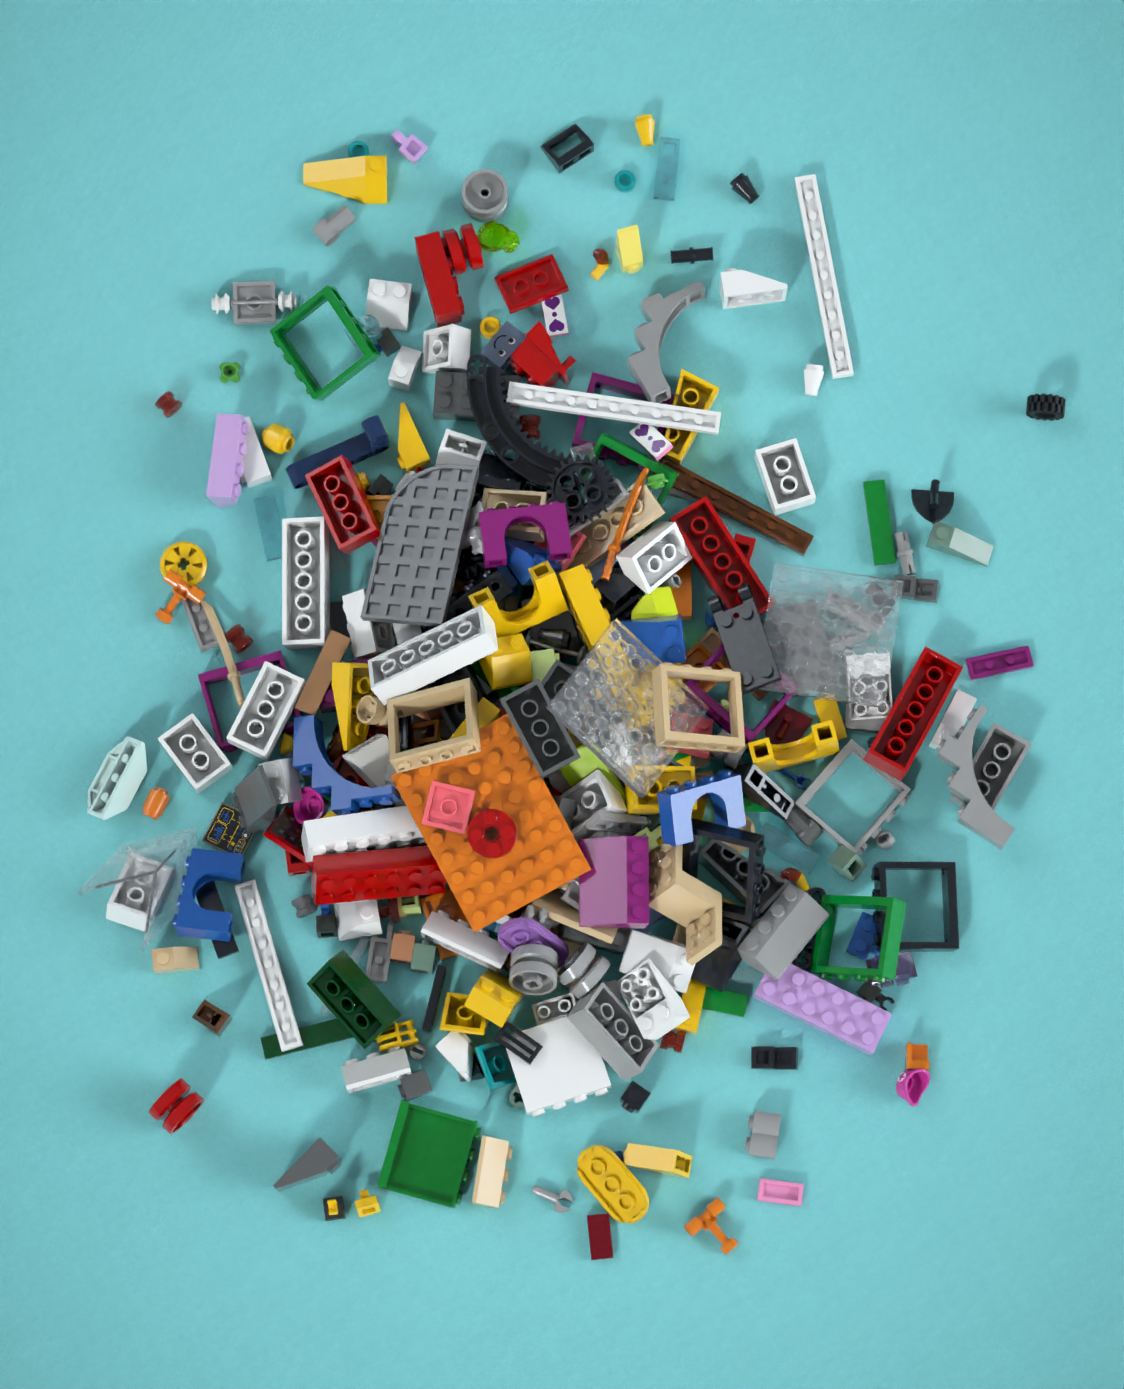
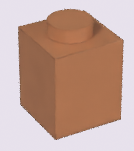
[390,930,416,964]

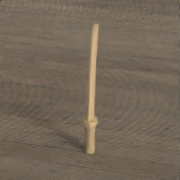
[201,600,245,707]

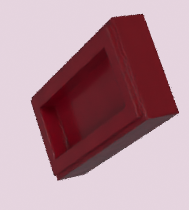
[587,1213,613,1260]

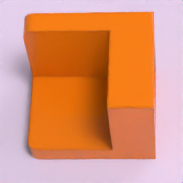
[905,1042,929,1071]

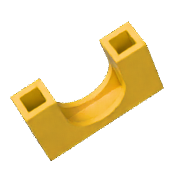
[468,560,568,638]
[748,720,840,773]

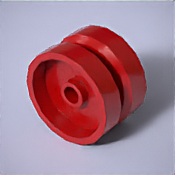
[442,223,484,276]
[148,1078,204,1135]

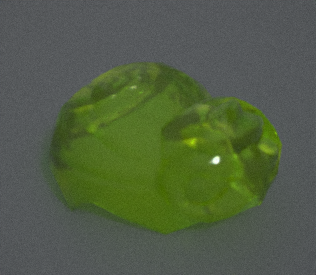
[477,220,520,253]

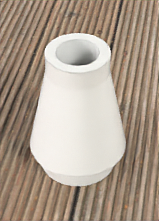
[804,364,824,396]

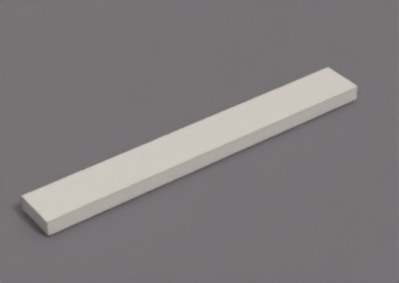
[234,879,303,1052]

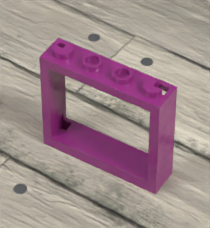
[572,372,674,471]
[683,643,799,744]
[198,650,301,753]

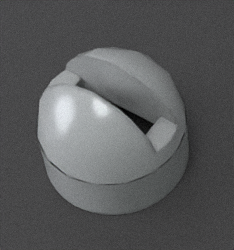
[876,830,895,850]
[409,1043,427,1061]

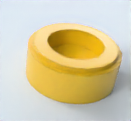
[480,316,501,339]

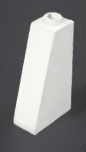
[342,734,406,808]

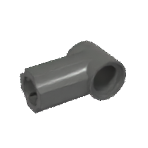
[782,805,824,847]

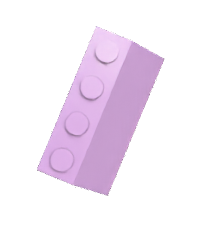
[206,414,249,508]

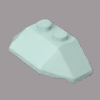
[87,736,147,820]

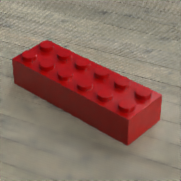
[668,496,775,619]
[863,646,963,781]
[311,846,446,905]

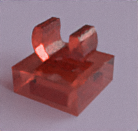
[378,898,401,923]

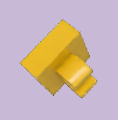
[354,1189,381,1218]

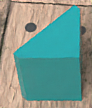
[475,1042,517,1092]

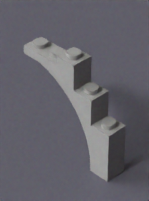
[627,281,705,403]
[936,704,1015,850]

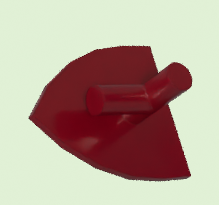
[765,699,813,744]

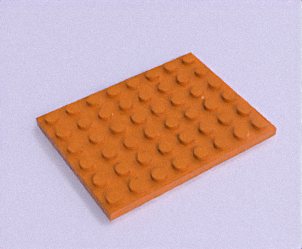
[391,714,591,933]

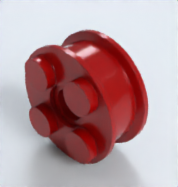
[467,809,517,859]

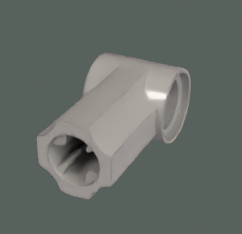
[312,205,356,247]

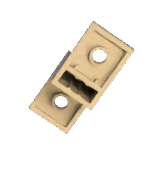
[648,843,722,966]

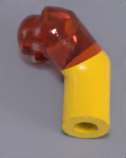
[590,248,609,281]
[780,867,810,892]

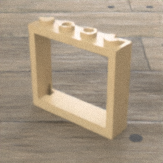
[652,662,745,753]
[387,678,481,773]

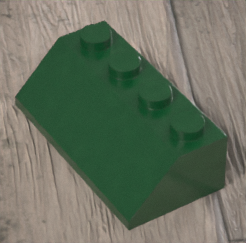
[307,949,402,1049]

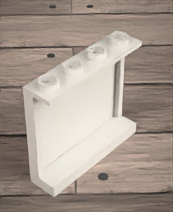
[502,1016,611,1117]

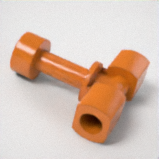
[155,568,207,624]
[683,1197,739,1255]

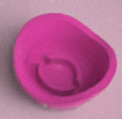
[293,787,329,824]
[896,1069,930,1107]

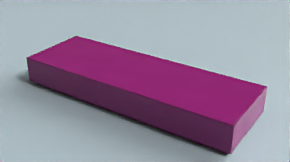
[965,646,1033,681]

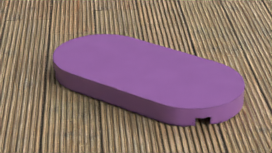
[498,917,569,968]

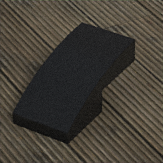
[751,1046,798,1070]

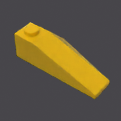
[303,156,387,204]

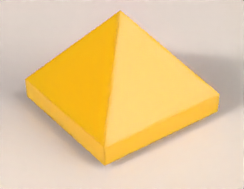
[279,733,294,754]

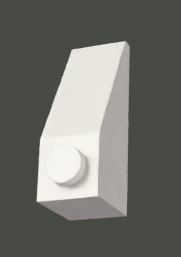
[240,416,272,488]
[929,689,977,751]

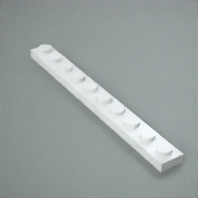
[794,174,854,379]
[506,381,721,435]

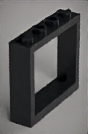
[682,818,766,923]
[871,862,959,952]

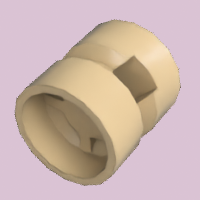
[356,695,388,728]

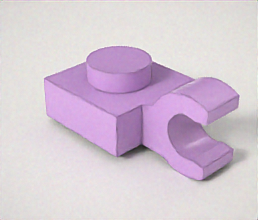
[391,129,428,165]

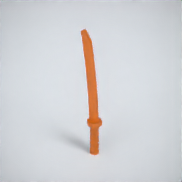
[601,468,649,581]

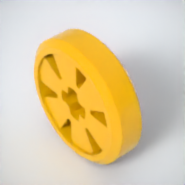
[160,541,208,586]

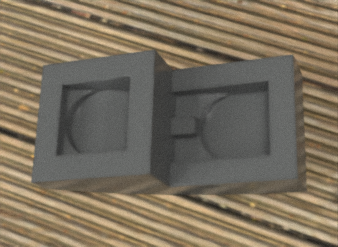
[892,575,939,603]

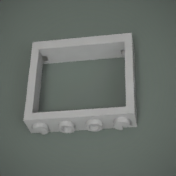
[794,739,911,855]

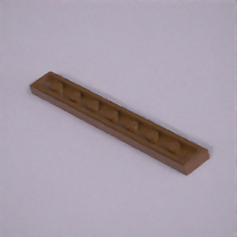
[653,456,814,556]

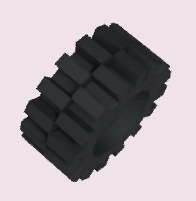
[1026,393,1066,421]

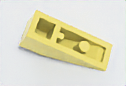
[616,225,643,274]

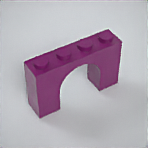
[478,501,572,568]

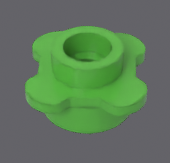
[219,362,241,383]
[646,473,669,490]

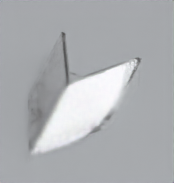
[78,826,198,952]

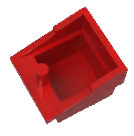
[510,321,576,387]

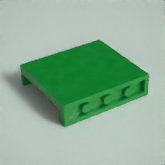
[377,1100,481,1209]

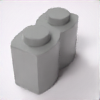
[745,1111,781,1160]

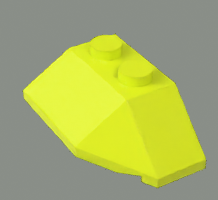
[631,586,678,619]

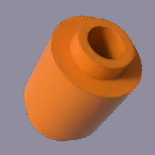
[142,787,171,820]

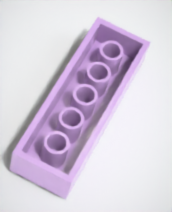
[753,964,892,1056]

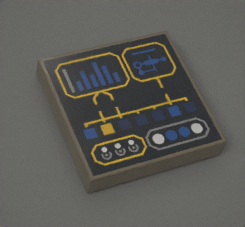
[202,802,256,854]

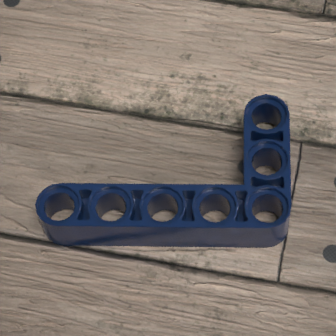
[285,415,389,489]

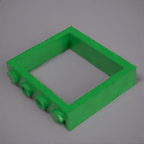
[269,285,381,401]
[570,433,679,542]
[811,894,906,983]

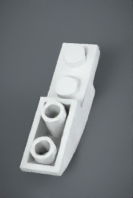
[531,980,623,1026]

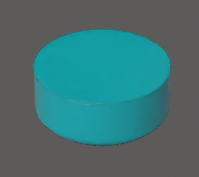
[348,141,369,158]
[614,170,636,193]

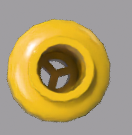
[261,423,295,454]

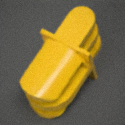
[376,1020,419,1052]

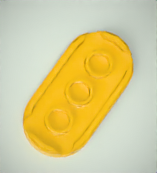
[577,1145,649,1224]

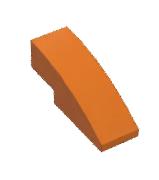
[671,560,692,620]

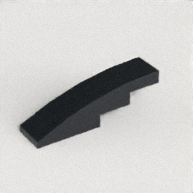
[196,881,239,959]

